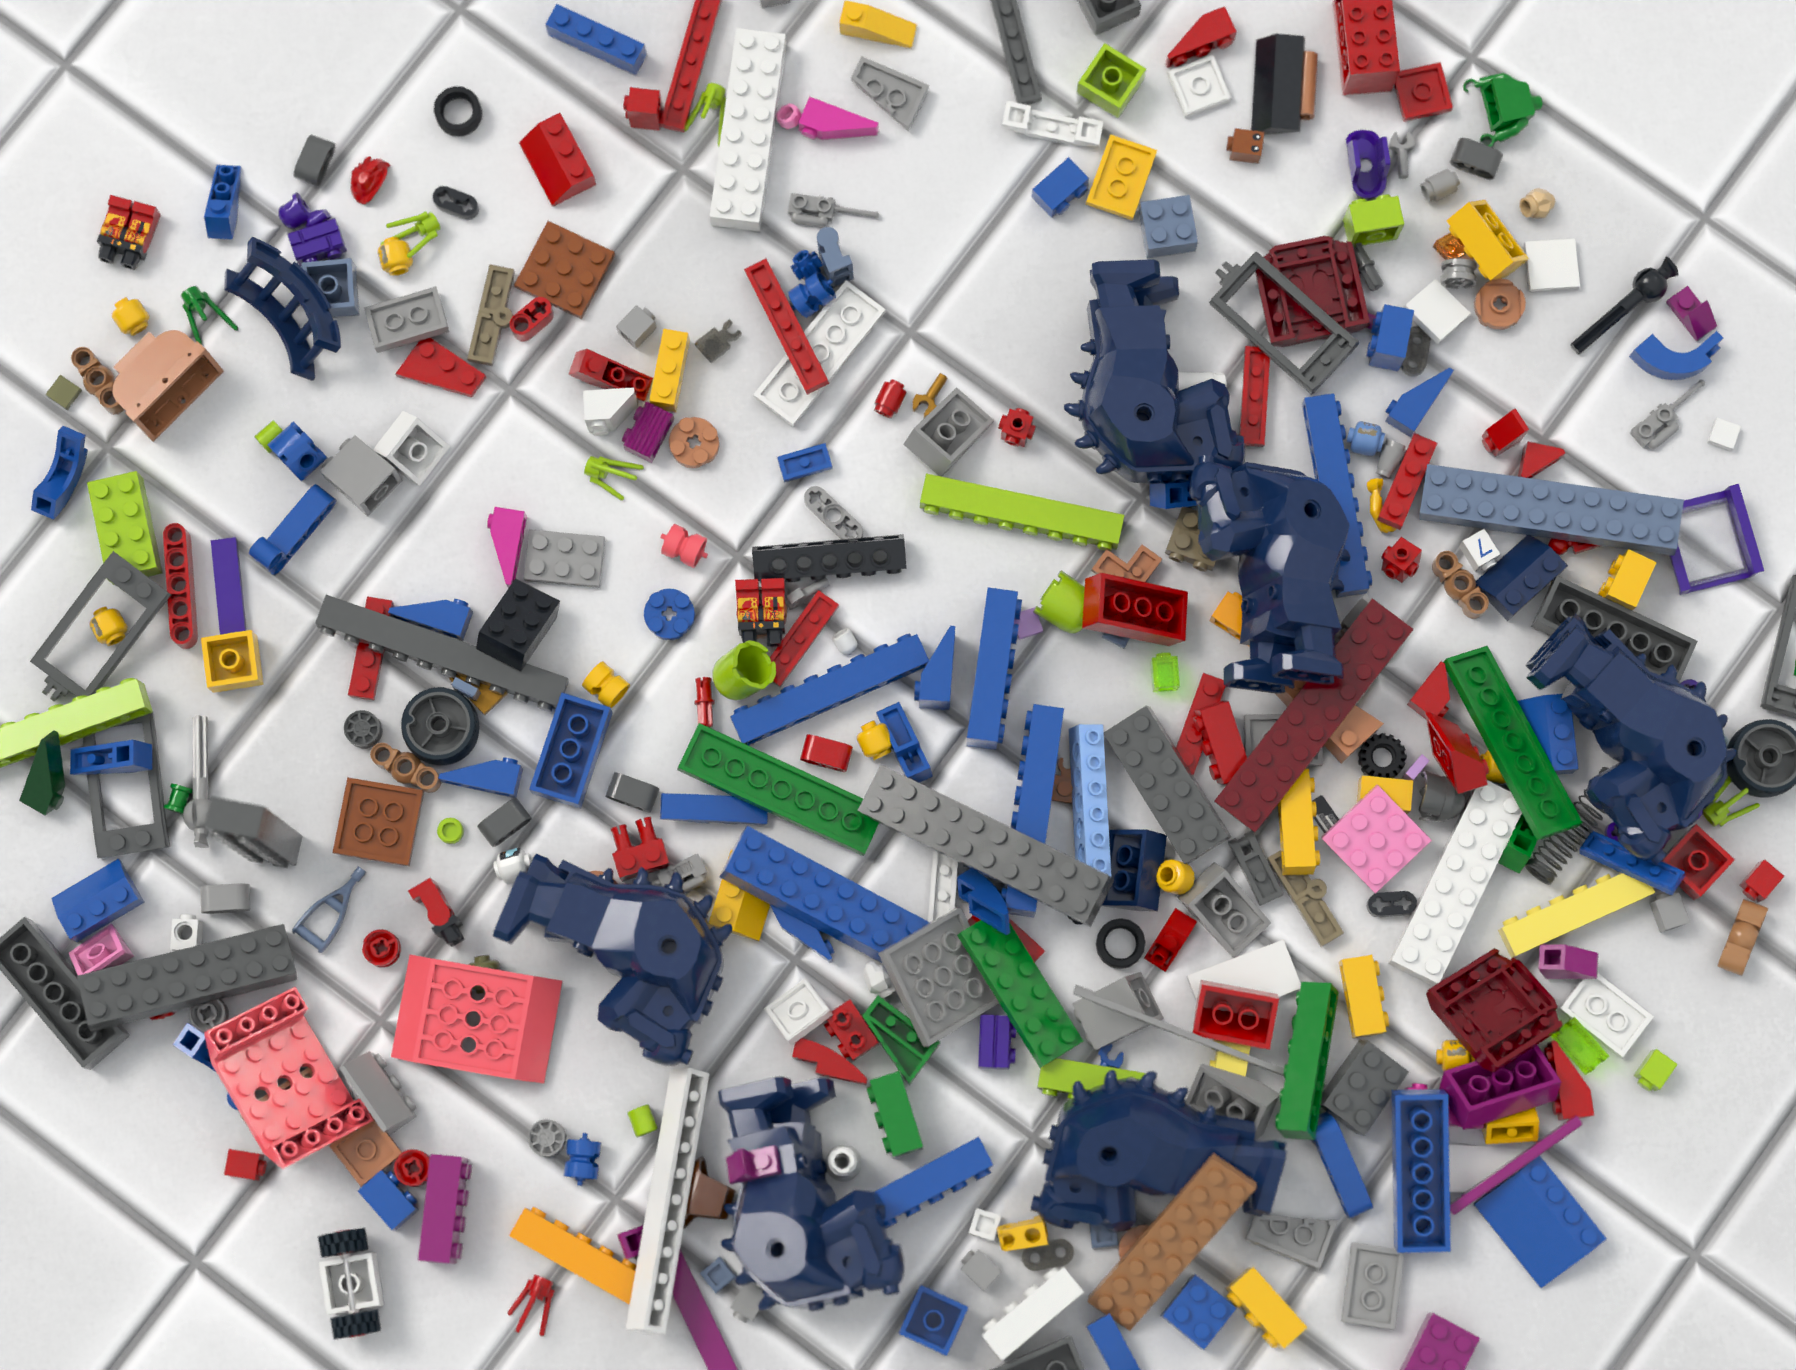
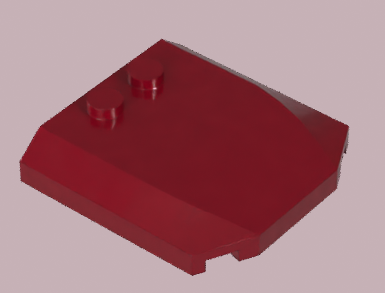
[1255,236,1370,347]
[1426,948,1563,1073]

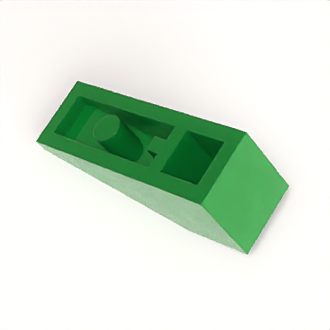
[1498,814,1537,874]

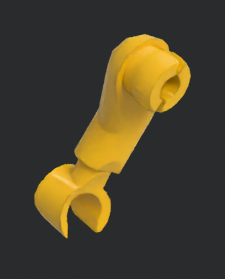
[1367,478,1396,533]

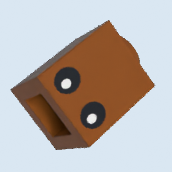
[1226,128,1264,164]

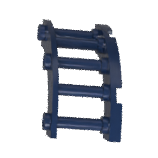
[224,237,341,381]

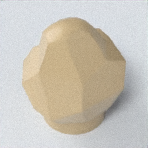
[1519,188,1555,219]

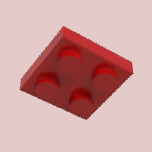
[1394,62,1453,122]

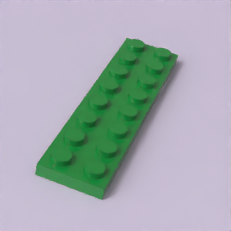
[1443,646,1583,841]
[677,723,879,856]

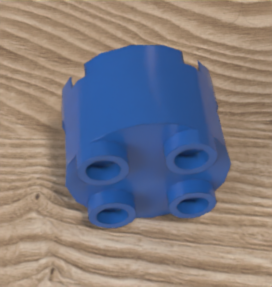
[267,421,327,482]

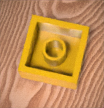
[1598,549,1657,611]
[201,630,264,693]

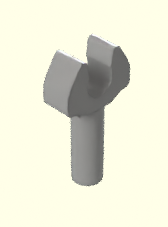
[1389,132,1415,179]
[785,578,830,610]

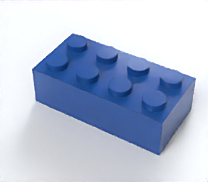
[529,692,613,809]

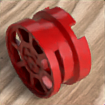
[362,929,401,967]
[394,1149,430,1187]

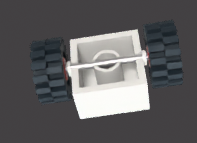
[318,1228,384,1340]

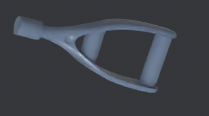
[292,866,366,953]

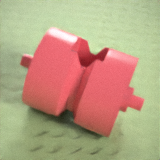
[660,524,708,568]

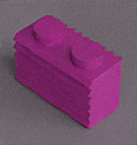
[622,401,674,463]

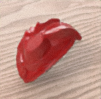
[351,156,391,205]

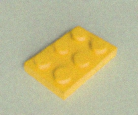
[1086,134,1157,220]

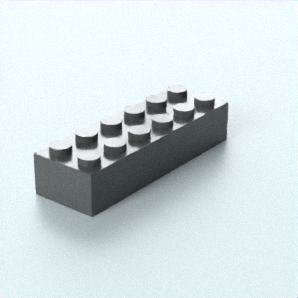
[1531,576,1698,683]
[1104,706,1231,864]
[0,917,130,1070]

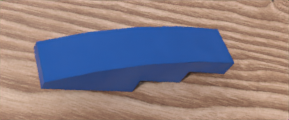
[660,793,768,825]

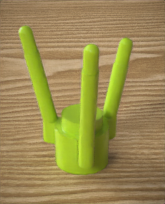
[685,83,726,147]
[380,211,440,258]
[584,456,644,500]
[1702,776,1760,827]

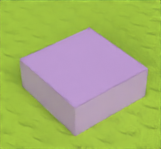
[1014,607,1043,640]
[1402,754,1430,780]

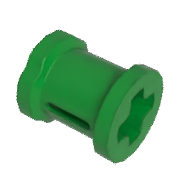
[164,783,193,814]

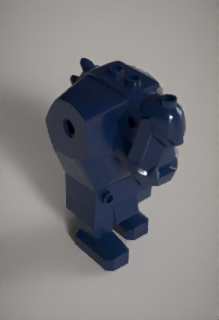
[1064,259,1245,484]
[1190,455,1350,694]
[1526,614,1737,865]
[493,854,732,1066]
[1030,1070,1287,1232]
[718,1077,904,1311]

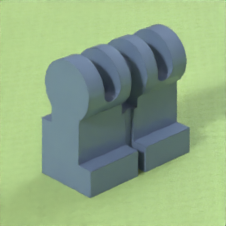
[817,227,854,288]

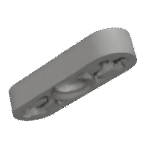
[804,486,863,539]

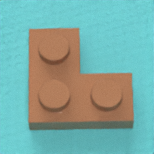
[1091,544,1162,582]

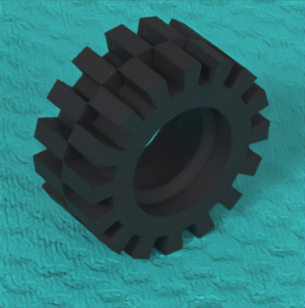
[1358,733,1407,778]

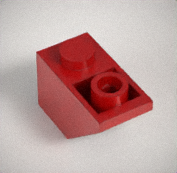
[1144,908,1197,972]

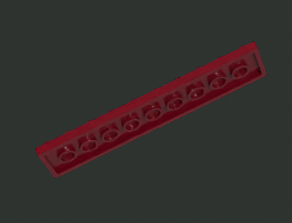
[1214,598,1414,833]

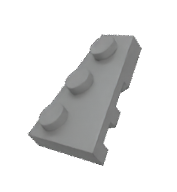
[851,56,929,131]

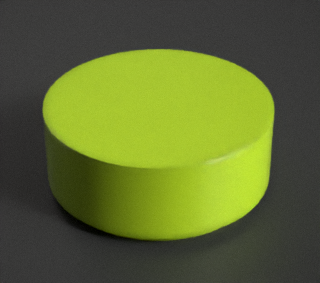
[437,818,464,844]

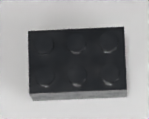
[476,578,560,671]

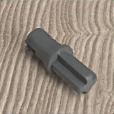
[1353,243,1383,291]

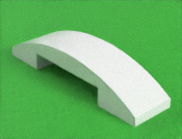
[1002,101,1104,146]

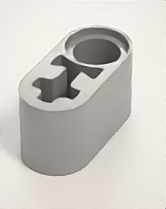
[200,883,250,914]

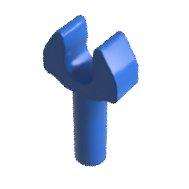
[1098,1044,1124,1069]

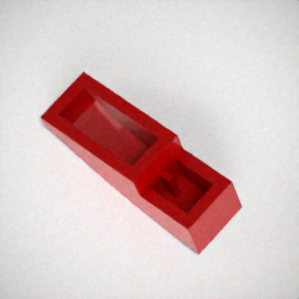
[792,1038,868,1085]

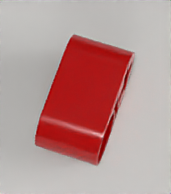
[510,297,554,341]
[800,734,853,772]

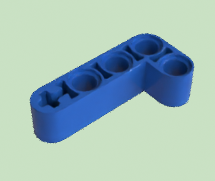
[249,484,337,575]
[1311,1111,1373,1219]

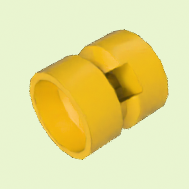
[582,661,630,708]

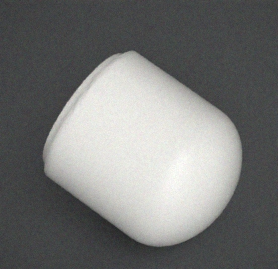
[832,628,858,654]

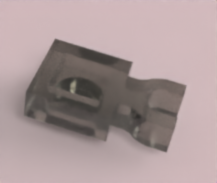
[695,319,742,363]

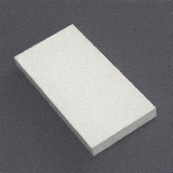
[1187,940,1301,1002]

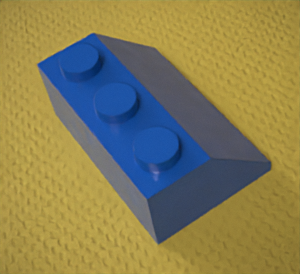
[1518,694,1578,775]
[51,858,145,942]

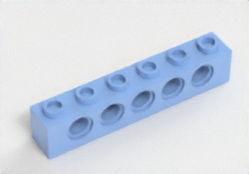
[1068,724,1111,877]

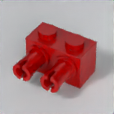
[610,817,670,882]
[823,999,879,1061]

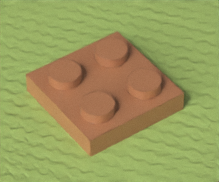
[329,1114,402,1187]

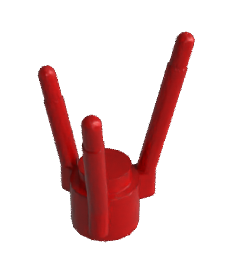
[508,1274,555,1337]

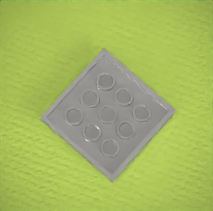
[878,907,999,1047]

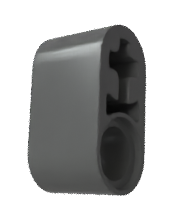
[294,134,335,186]
[1450,138,1503,180]
[605,772,660,813]
[477,798,532,847]

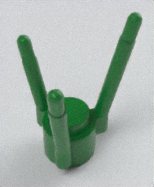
[181,286,238,344]

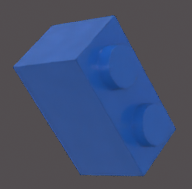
[1031,157,1089,218]
[358,1170,419,1231]

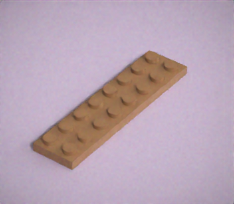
[1087,1153,1257,1331]

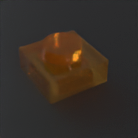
[1433,232,1466,260]

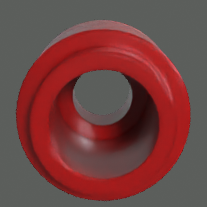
[874,379,907,419]

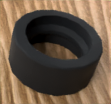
[434,86,482,136]
[1095,918,1146,969]

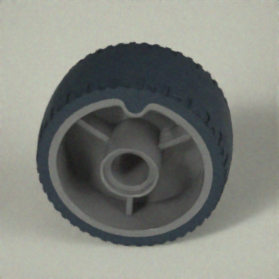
[401,687,480,766]
[1726,719,1796,798]

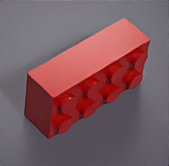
[1082,573,1188,646]

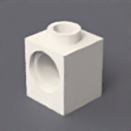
[170,914,203,951]

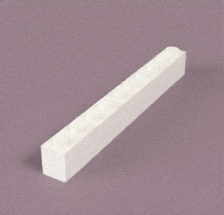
[626,1067,709,1334]

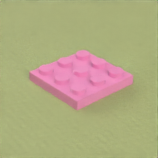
[1321,784,1432,893]

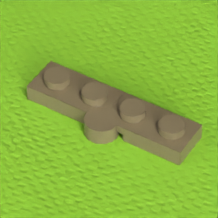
[467,264,515,366]
[1267,850,1344,947]

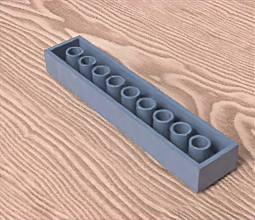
[1419,464,1684,556]

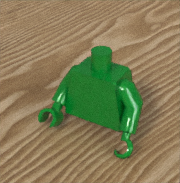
[1463,73,1542,148]

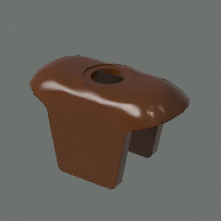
[683,1156,736,1230]

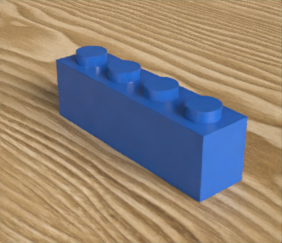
[545,3,647,76]

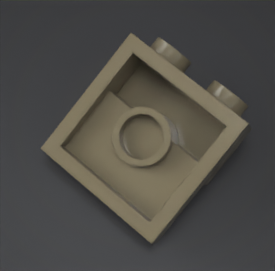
[1165,507,1216,572]

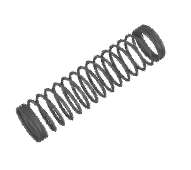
[1525,767,1609,885]

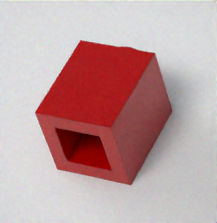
[1739,859,1784,902]
[224,1149,267,1181]

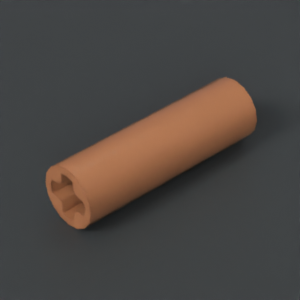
[1301,51,1318,120]

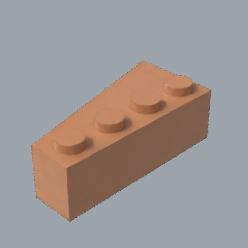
[1276,680,1384,764]

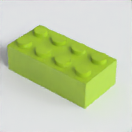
[87,471,163,585]

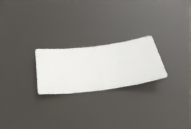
[1449,1144,1528,1194]

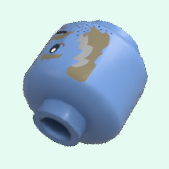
[1346,421,1385,457]

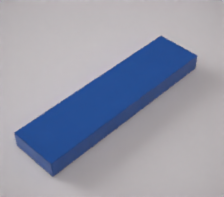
[1579,831,1685,895]

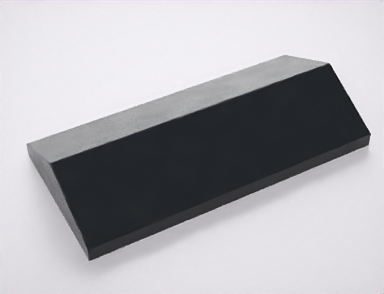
[1251,33,1305,134]

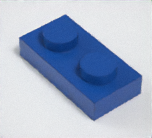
[777,443,833,483]

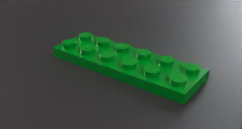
[957,920,1083,1068]

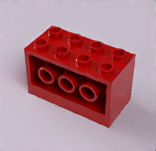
[1333,0,1400,95]

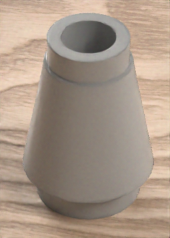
[1376,439,1405,479]

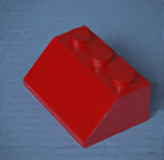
[519,113,596,207]
[1425,712,1489,794]
[1192,980,1279,1050]

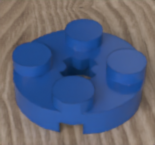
[644,589,695,640]

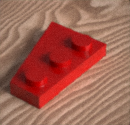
[395,338,487,397]

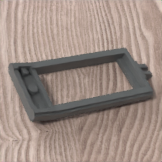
[1209,251,1359,395]
[30,551,171,702]
[1760,575,1796,718]
[83,712,170,858]

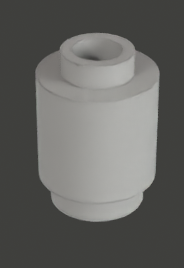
[1420,169,1460,202]

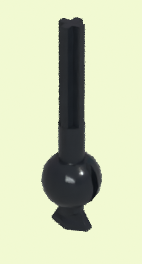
[1570,256,1679,355]

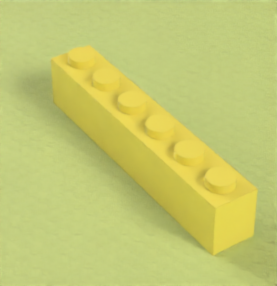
[1498,872,1656,958]

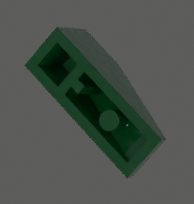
[19,730,65,815]

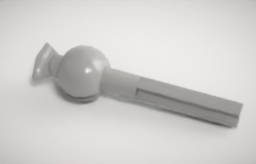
[183,715,211,848]

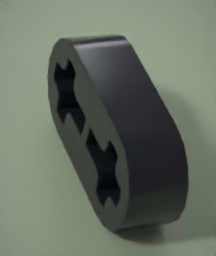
[432,186,479,220]
[1366,891,1417,917]

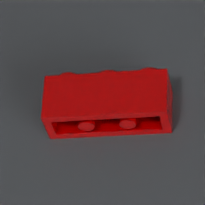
[1193,701,1247,784]

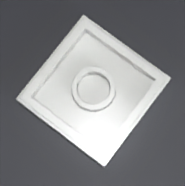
[1167,55,1232,118]
[1524,238,1580,292]
[1403,279,1471,344]
[764,978,833,1045]

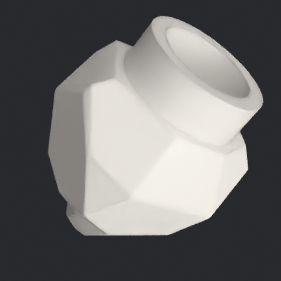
[864,961,896,998]

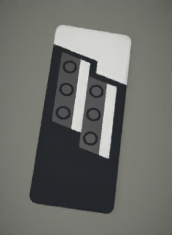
[1311,795,1339,834]

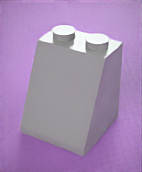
[320,435,402,517]
[1072,972,1164,1050]

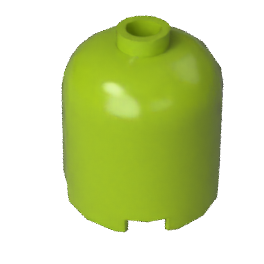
[1033,570,1085,634]
[712,640,776,701]

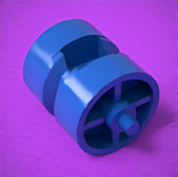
[788,271,836,318]
[564,1133,601,1186]

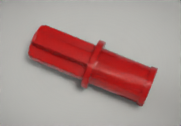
[694,677,715,728]

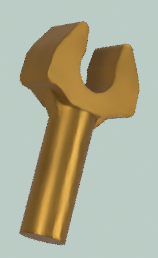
[913,373,948,418]

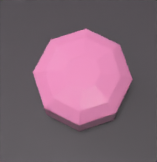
[777,103,801,130]

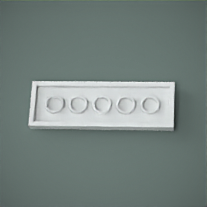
[753,280,886,427]

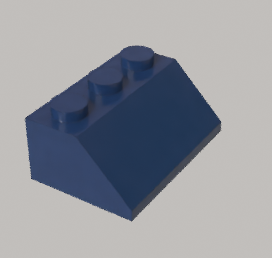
[1476,535,1568,621]
[1102,829,1167,911]

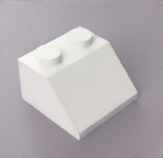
[583,388,638,436]
[373,411,450,486]

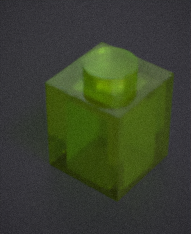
[1150,653,1180,692]

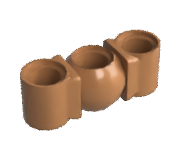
[71,347,124,414]
[1432,551,1489,619]
[370,743,441,793]
[1717,899,1768,976]

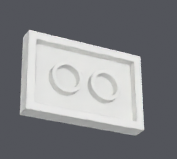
[1559,973,1654,1058]

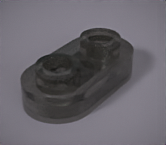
[1401,326,1431,377]
[1022,1239,1074,1271]

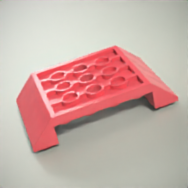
[391,955,563,1083]
[204,987,373,1169]

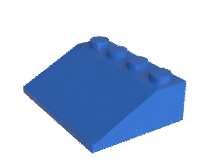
[1473,1155,1607,1288]

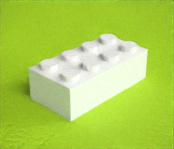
[981,1266,1084,1361]

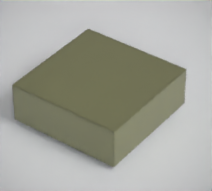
[45,375,82,410]

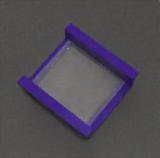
[1669,484,1764,595]

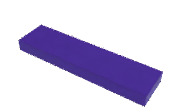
[210,537,247,635]

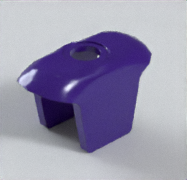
[1346,130,1391,198]

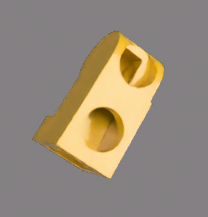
[997,1216,1049,1251]

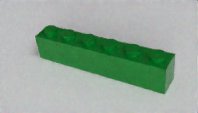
[1275,982,1339,1140]

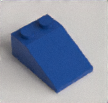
[914,626,955,710]

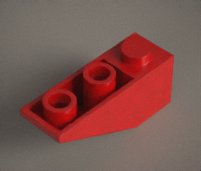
[1165,6,1237,67]
[568,349,653,401]
[1544,1040,1594,1121]

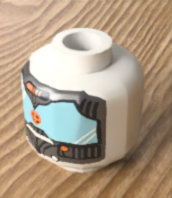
[494,848,532,884]

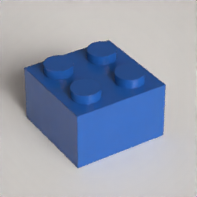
[1366,304,1414,371]
[1160,1274,1237,1350]
[899,1285,969,1356]

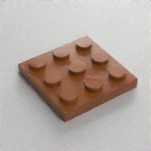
[514,221,615,319]
[332,777,424,867]

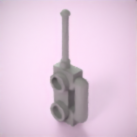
[788,193,879,227]
[1630,380,1705,449]
[652,854,708,893]

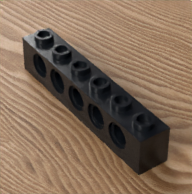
[752,534,907,584]

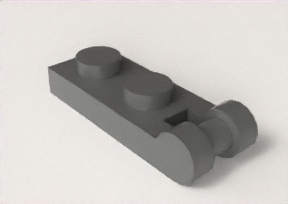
[1228,831,1284,906]

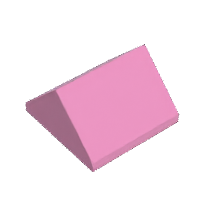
[68,923,134,975]

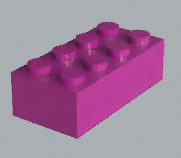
[1439,1045,1561,1130]
[418,1154,472,1264]
[1400,1312,1480,1370]

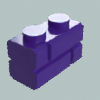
[288,218,347,267]
[978,1015,1016,1070]

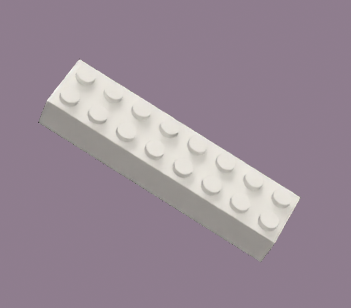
[710,28,786,232]
[1388,780,1522,986]

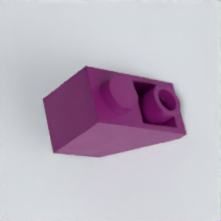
[1538,945,1599,979]

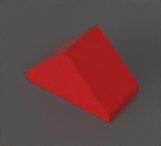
[1518,441,1566,478]

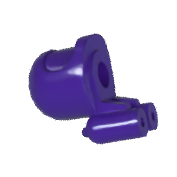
[278,192,331,229]

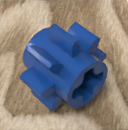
[791,250,823,281]

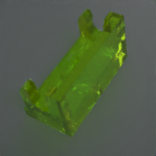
[1551,1017,1610,1075]

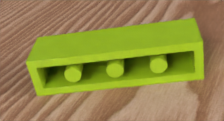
[1037,1058,1146,1099]

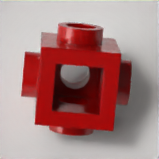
[998,408,1036,447]
[1381,537,1422,583]

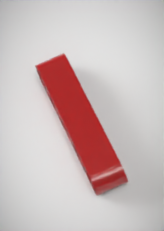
[163,523,198,649]

